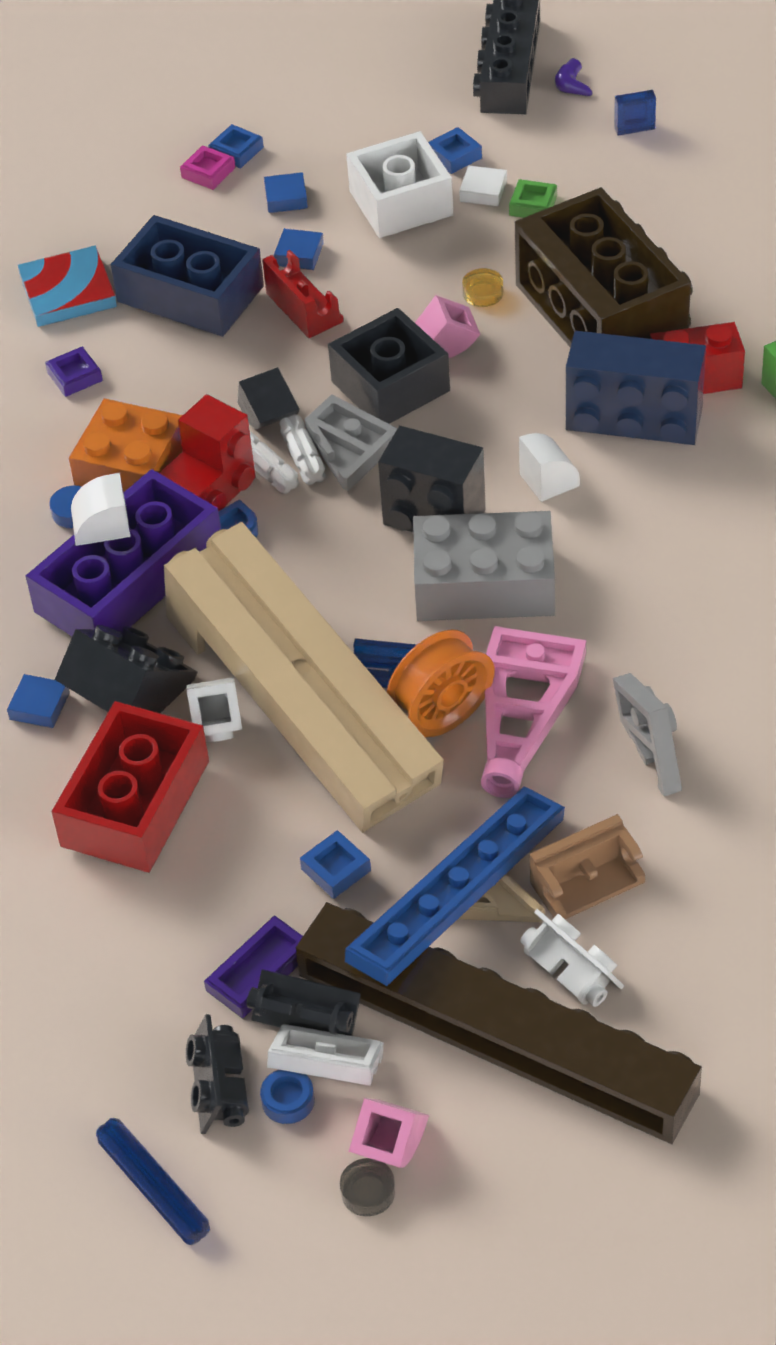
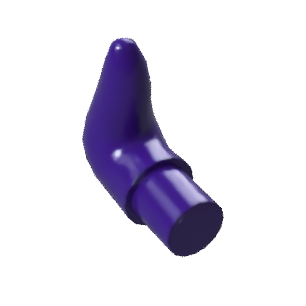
[555,58,593,96]

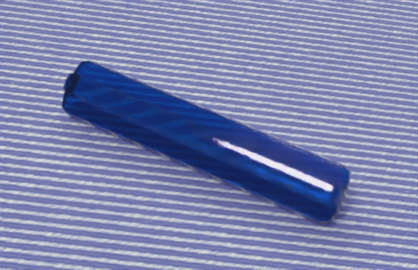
[96,1117,210,1245]

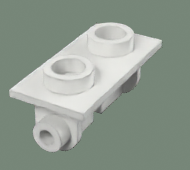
[520,909,624,1007]

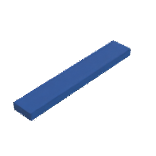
[345,786,565,986]

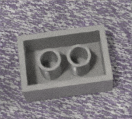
[413,511,555,621]

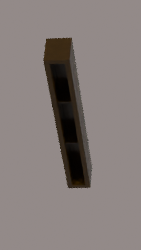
[295,902,702,1144]

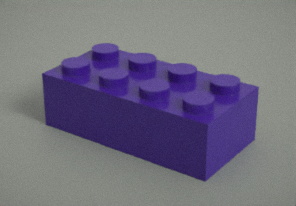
[25,469,221,636]

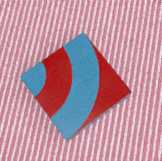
[17,245,117,327]

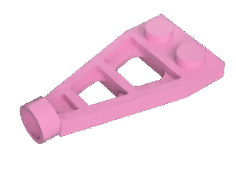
[481,626,586,798]

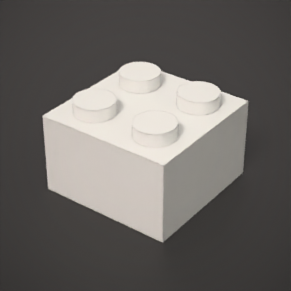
[346,131,453,238]

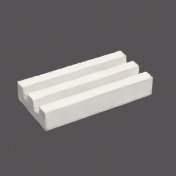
[267,1024,384,1086]

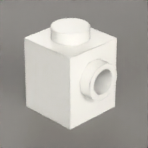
[187,677,242,742]

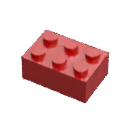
[51,701,209,873]

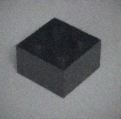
[328,308,450,424]
[378,425,486,533]

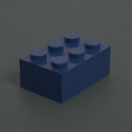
[110,215,264,337]
[566,331,706,445]

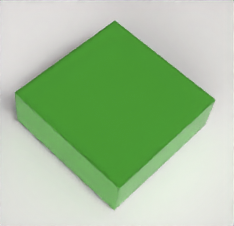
[509,179,557,218]

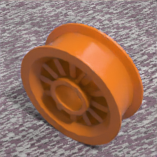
[387,629,495,737]

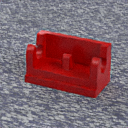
[262,250,344,339]

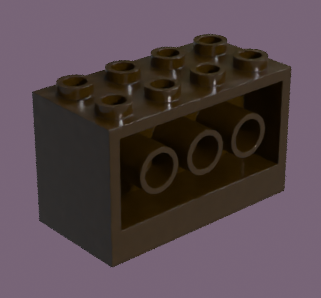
[514,187,693,347]

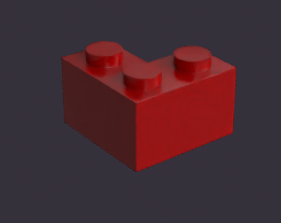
[159,394,256,512]

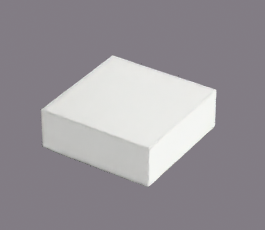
[459,165,507,206]

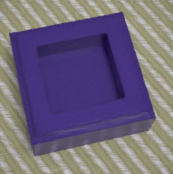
[45,346,103,397]

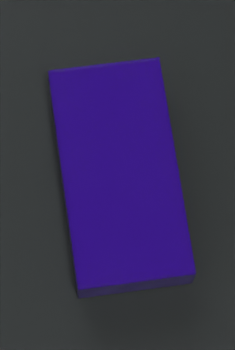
[204,915,303,1019]

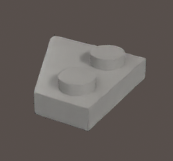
[305,395,398,491]
[613,673,682,796]

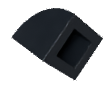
[237,367,300,429]

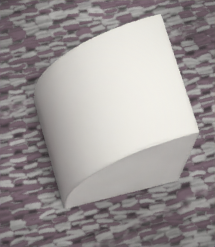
[519,433,580,502]
[71,473,130,546]

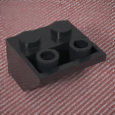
[54,625,198,713]

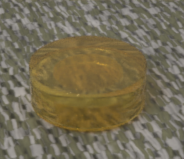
[462,268,504,307]

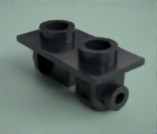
[247,969,361,1036]
[186,1014,249,1134]

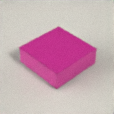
[180,145,235,190]

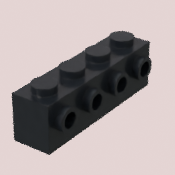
[473,0,541,115]

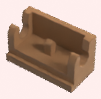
[530,814,645,919]

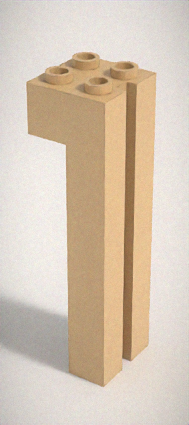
[164,522,444,833]

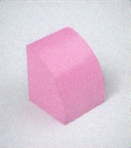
[415,295,480,358]
[349,1098,429,1168]

